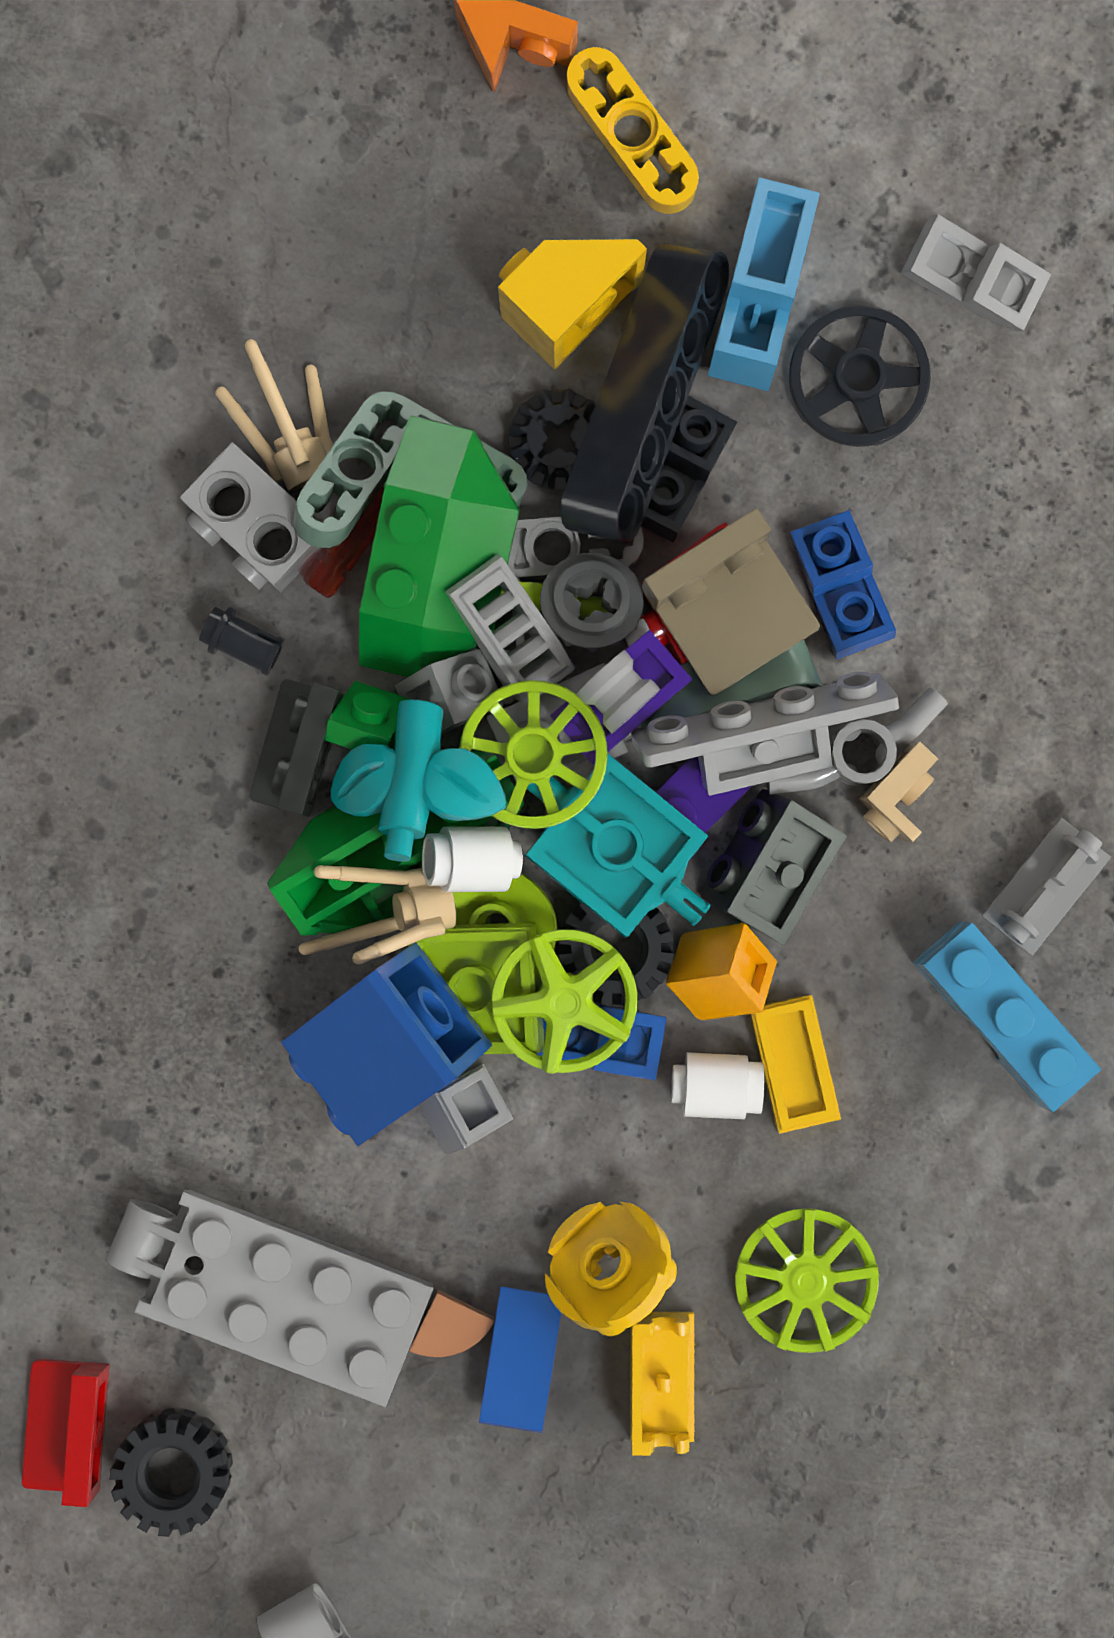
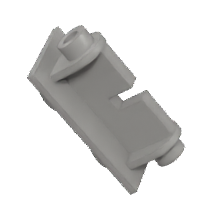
[982,817,1111,956]

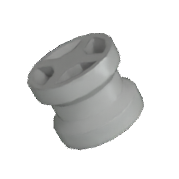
[576,650,660,734]

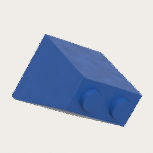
[281,942,493,1146]

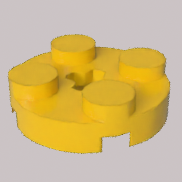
[545,1202,677,1337]

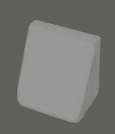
[418,1064,513,1155]

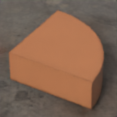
[409,1289,495,1357]

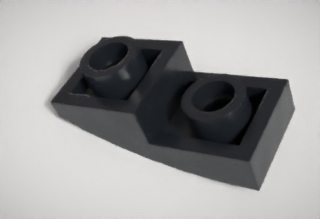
[641,396,738,543]

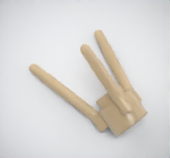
[216,339,334,492]
[299,865,456,964]

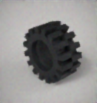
[559,903,674,1006]
[109,1408,233,1537]

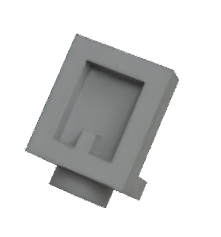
[395,649,504,735]

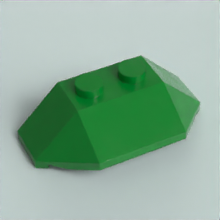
[359,415,520,677]
[267,750,524,935]

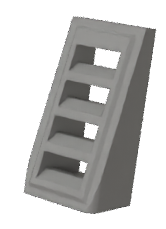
[445,554,575,704]

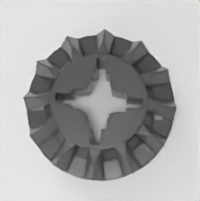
[540,553,643,654]

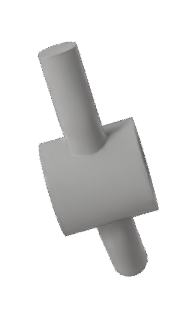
[767,687,948,795]

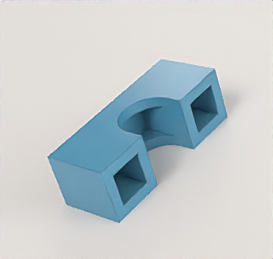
[912,921,1102,1112]

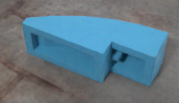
[707,177,820,391]

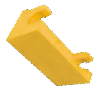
[630,1312,694,1456]

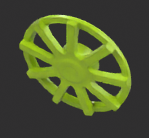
[459,680,608,829]
[735,1208,879,1353]

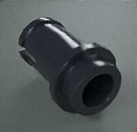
[199,607,285,676]

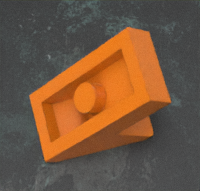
[454,0,578,92]

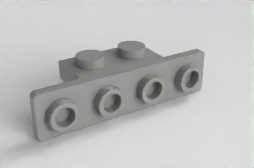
[631,672,899,796]

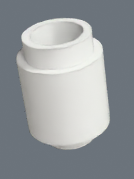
[422,827,523,892]
[671,1052,764,1120]

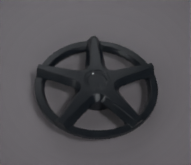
[789,305,931,447]

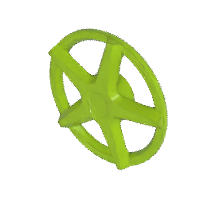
[492,929,637,1074]

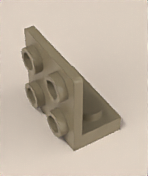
[642,508,820,696]

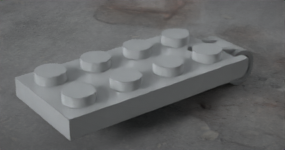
[106,1189,434,1407]

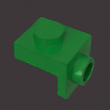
[325,680,412,750]

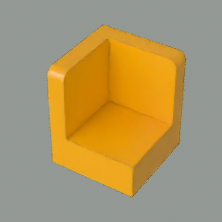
[666,923,777,1020]

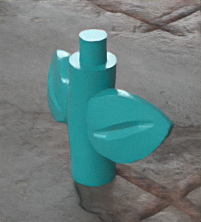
[331,700,506,862]

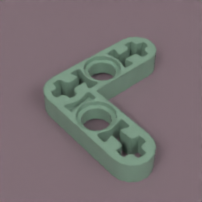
[293,392,528,548]

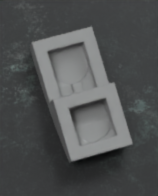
[900,214,1051,332]

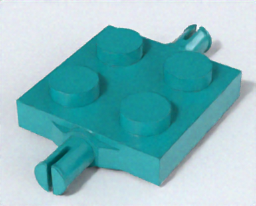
[524,754,711,937]

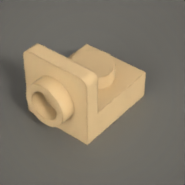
[858,741,938,843]

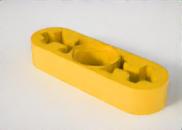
[567,47,699,214]

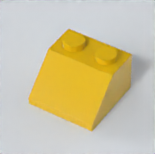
[498,239,647,370]

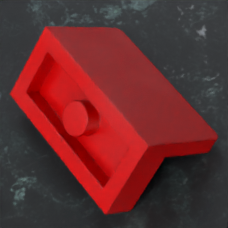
[22,1359,110,1507]

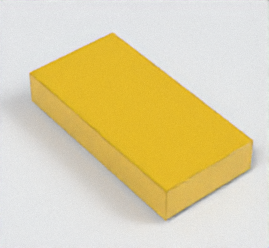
[750,994,841,1134]

